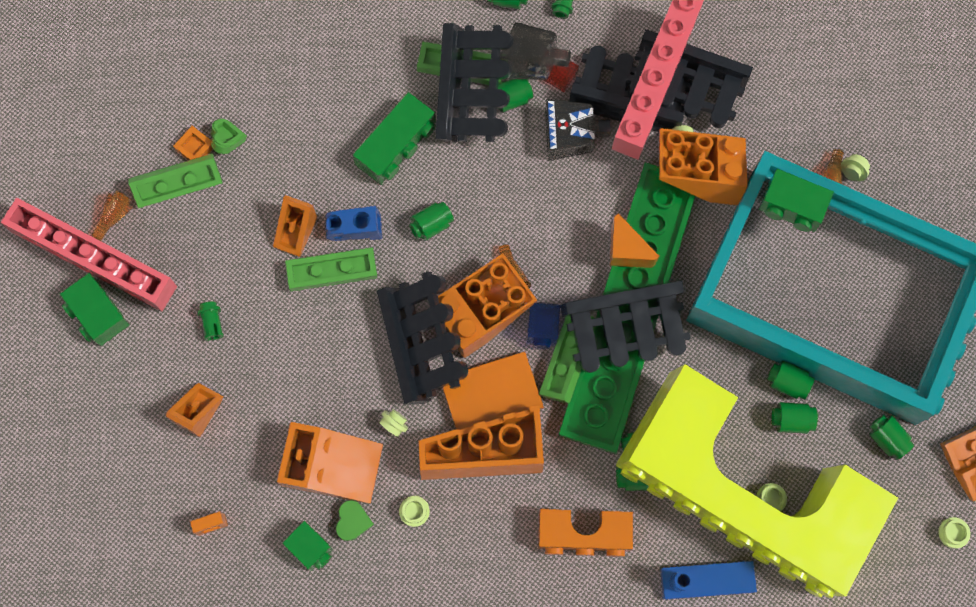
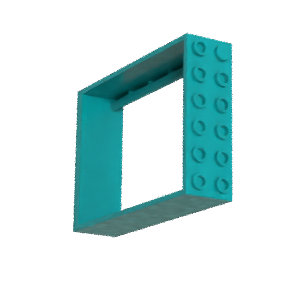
[686,151,976,425]

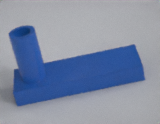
[660,561,757,600]

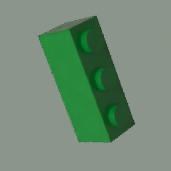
[353,92,436,185]

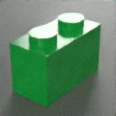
[759,169,834,232]
[60,273,130,346]

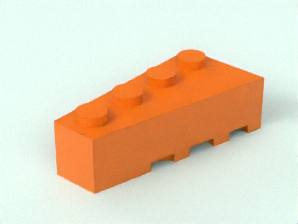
[419,404,544,480]

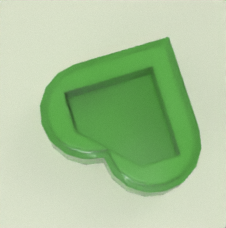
[211,119,247,154]
[336,500,374,541]

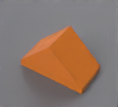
[273,195,317,257]
[610,213,659,268]
[166,383,224,437]

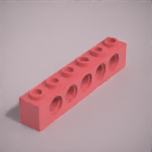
[612,0,704,160]
[1,197,177,312]

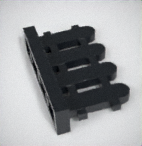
[435,23,514,143]
[625,29,753,128]
[568,46,692,132]
[377,271,468,405]
[560,281,691,373]

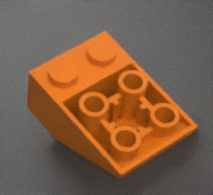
[659,128,748,206]
[438,253,537,358]
[277,422,383,504]

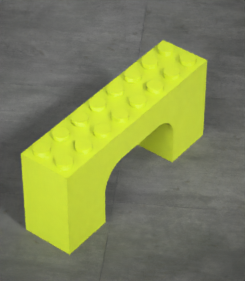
[616,364,898,599]

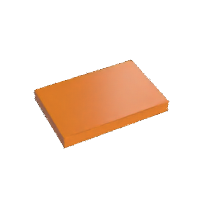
[443,351,544,430]

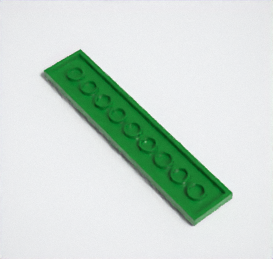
[558,162,695,455]

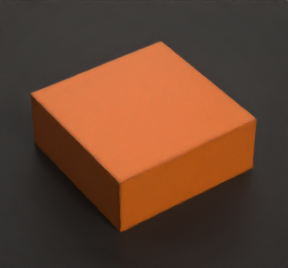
[173,126,213,161]
[190,511,228,536]

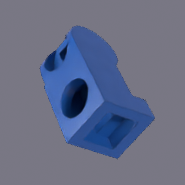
[325,206,382,241]

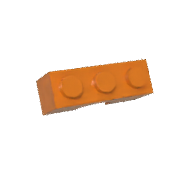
[538,509,633,557]

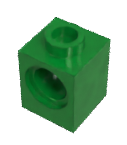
[282,521,333,571]

